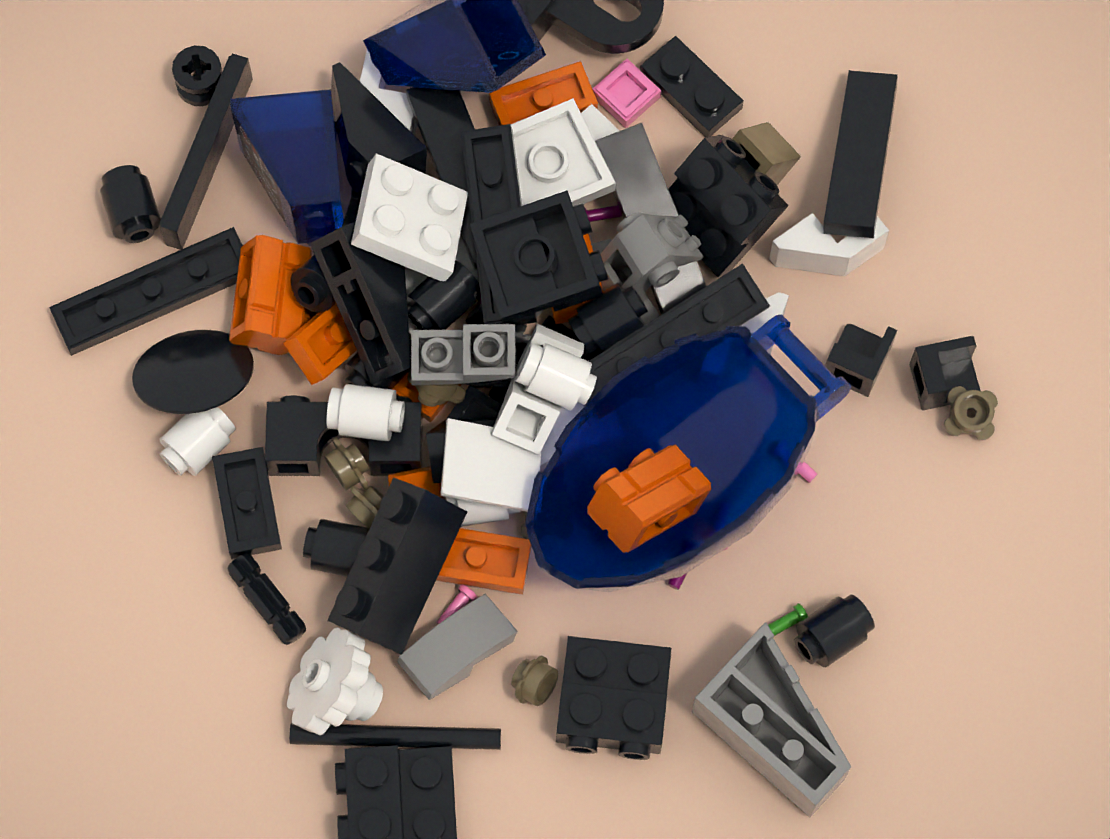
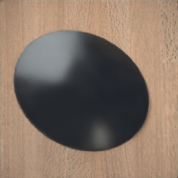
[132,330,254,414]

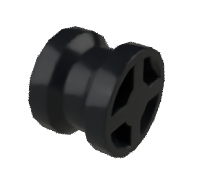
[172,45,222,107]

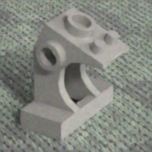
[591,212,703,325]

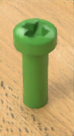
[768,603,808,636]

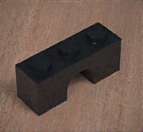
[265,395,423,476]

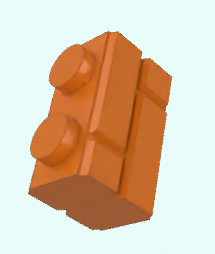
[229,235,312,355]
[587,444,712,553]

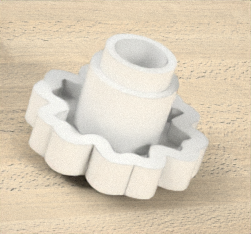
[287,627,383,735]

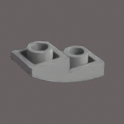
[411,324,515,385]
[397,593,518,700]

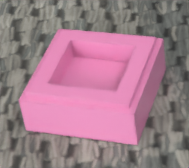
[593,59,661,128]

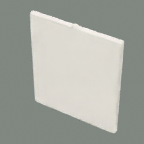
[441,418,542,513]

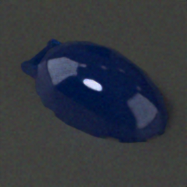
[525,314,851,592]

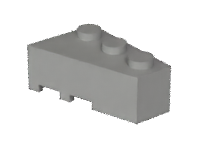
[692,622,851,817]

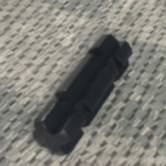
[227,553,306,645]

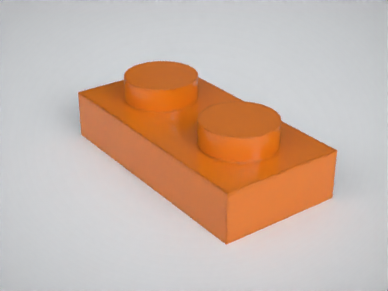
[489,61,598,126]
[283,304,357,385]
[436,528,532,595]

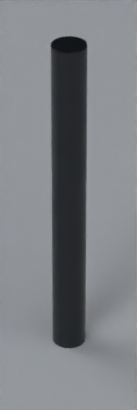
[289,723,501,750]

